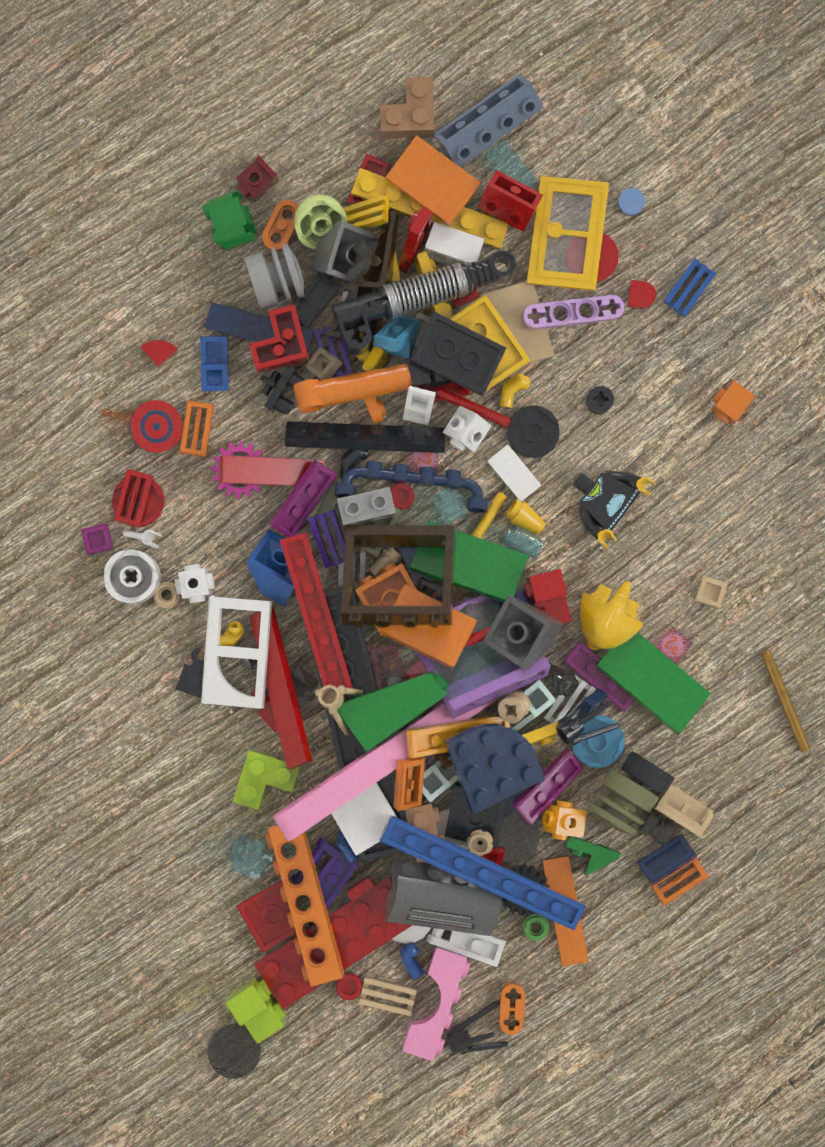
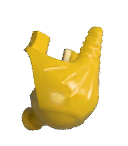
[580,581,643,651]

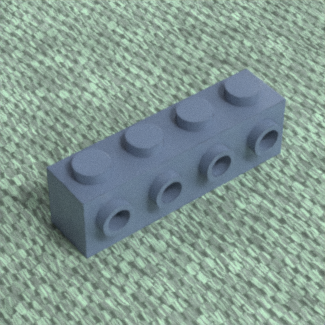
[433,73,543,167]

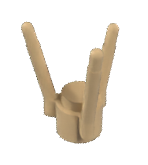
[315,685,363,735]

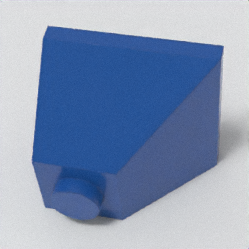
[246,529,315,607]

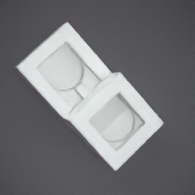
[403,386,436,425]

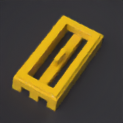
[343,195,389,230]

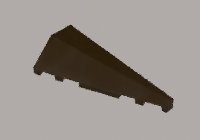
[326,211,399,349]

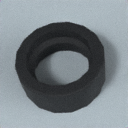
[621,751,675,796]

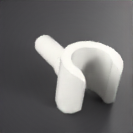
[123,529,162,548]

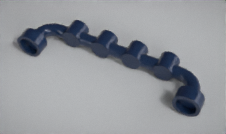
[334,461,488,513]

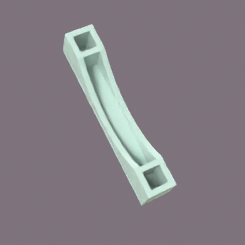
[413,680,556,802]

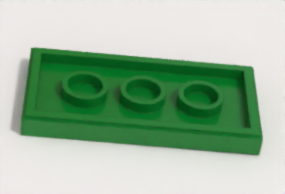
[410,521,529,603]
[595,632,711,735]

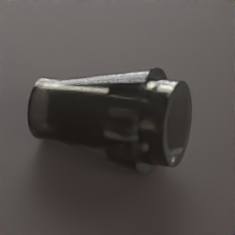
[544,661,578,697]

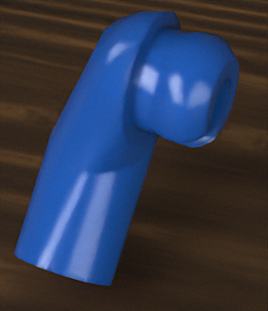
[336,829,360,865]
[399,942,424,980]

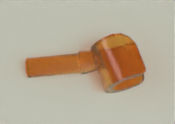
[101,408,133,427]

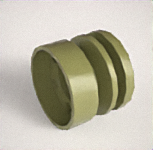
[587,768,659,837]

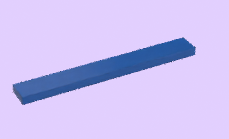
[379,815,586,930]

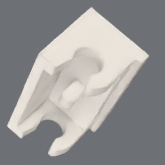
[424,222,484,267]

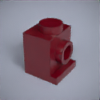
[236,156,279,202]

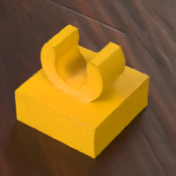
[356,346,390,371]

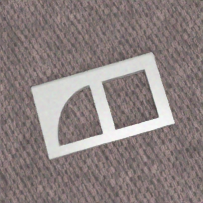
[201,595,272,709]

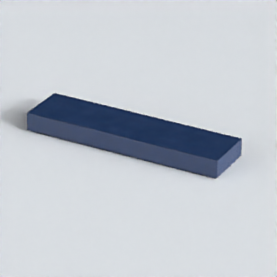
[204,302,314,353]

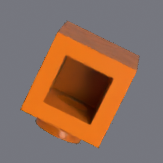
[711,380,756,425]

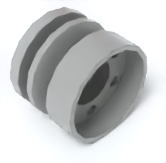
[244,243,305,310]

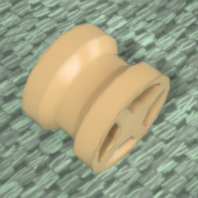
[498,691,531,723]

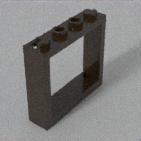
[340,525,456,628]

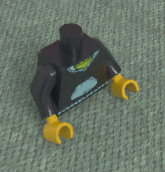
[573,471,656,549]

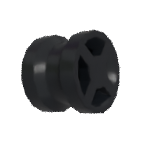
[586,386,614,415]

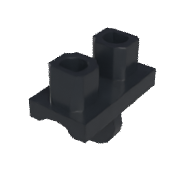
[259,364,305,416]

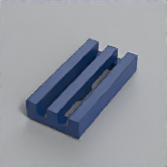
[664,258,716,317]

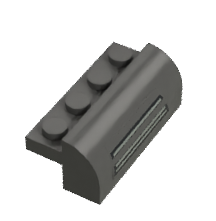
[386,858,502,936]

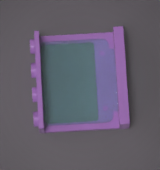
[416,595,551,719]

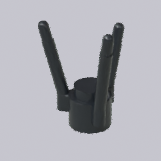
[556,696,620,746]
[447,1000,508,1055]

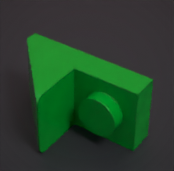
[564,836,621,876]

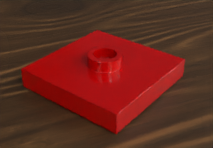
[236,879,309,953]

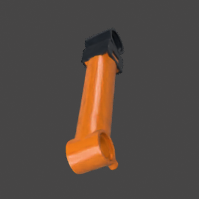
[293,360,452,413]

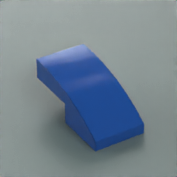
[200,336,229,391]

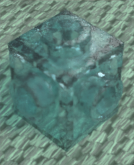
[224,833,274,880]

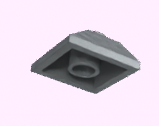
[309,220,376,283]
[483,595,564,670]

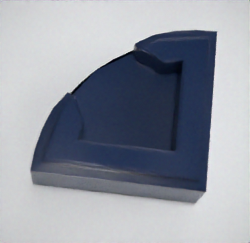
[577,689,607,722]

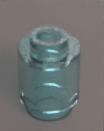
[503,525,545,560]

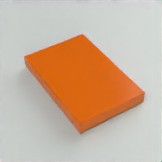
[385,135,481,227]
[380,585,478,669]

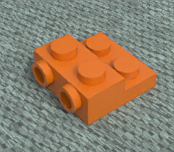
[355,562,417,637]

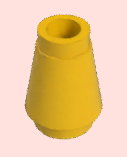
[505,499,546,535]

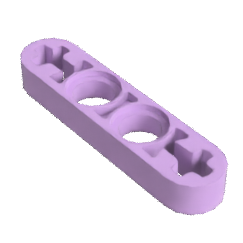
[521,295,624,330]

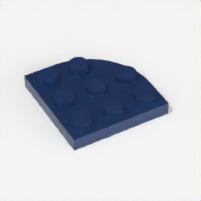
[444,724,545,814]

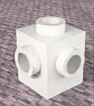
[443,406,491,453]
[175,564,215,603]

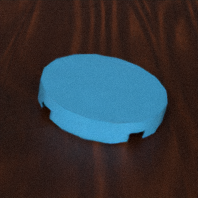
[571,715,625,769]

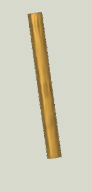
[760,650,810,752]

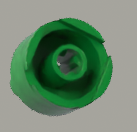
[202,189,257,251]

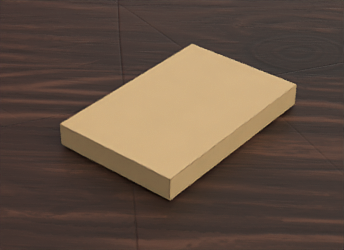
[481,281,555,364]

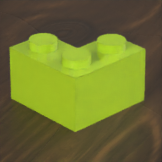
[232,749,301,810]
[225,976,287,1044]

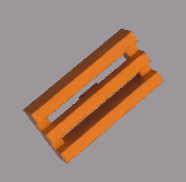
[179,400,214,457]
[393,757,425,811]
[649,858,708,906]

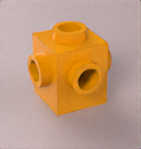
[542,800,587,840]

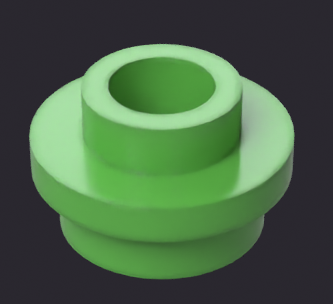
[522,913,549,941]

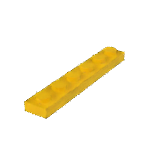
[351,168,509,250]

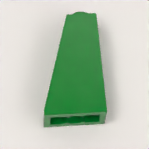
[337,670,449,752]

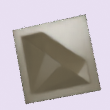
[304,347,342,380]

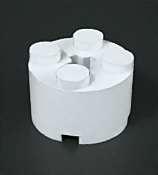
[104,550,162,604]

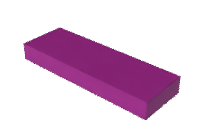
[269,459,338,537]
[563,641,635,712]
[512,749,584,825]

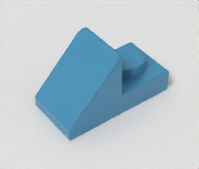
[374,315,421,359]

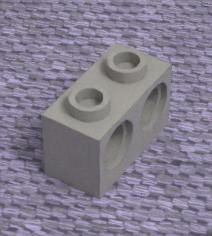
[337,487,396,529]

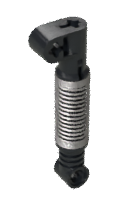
[332,250,516,355]

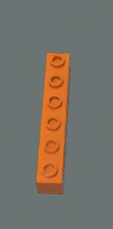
[266,825,345,987]

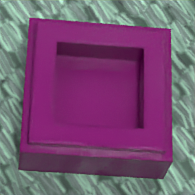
[81,523,114,556]

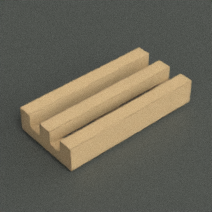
[359,976,417,1016]

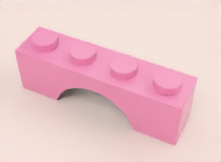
[402,946,470,1061]

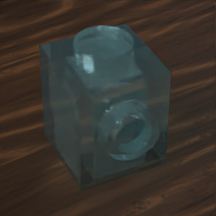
[433,488,469,525]

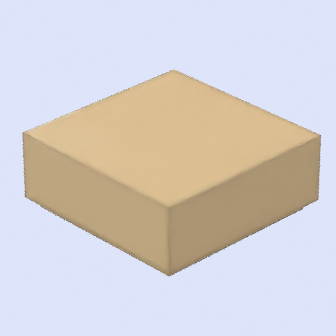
[694,575,728,609]

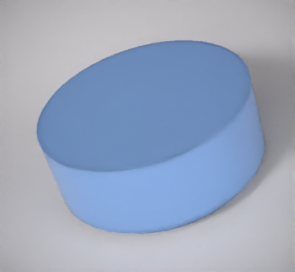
[618,188,645,216]

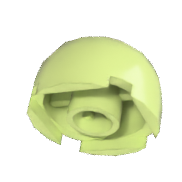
[294,195,347,249]

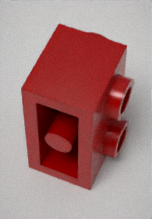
[477,170,543,232]

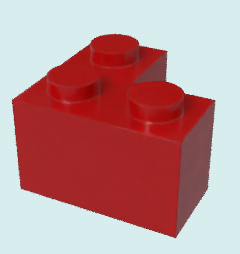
[249,304,309,374]
[523,569,572,624]

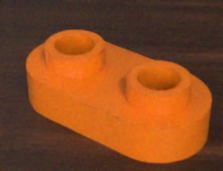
[262,200,298,252]
[364,397,387,424]

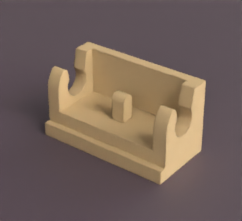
[654,784,714,838]

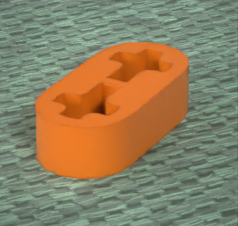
[499,982,525,1035]

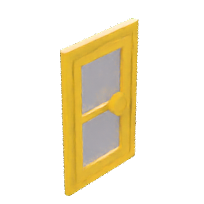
[527,176,609,291]

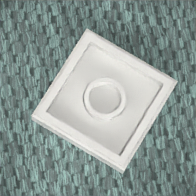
[331,782,397,855]

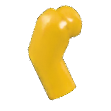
[499,373,530,408]
[220,621,244,646]

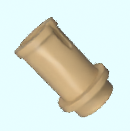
[369,547,402,577]

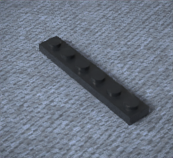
[285,421,446,453]

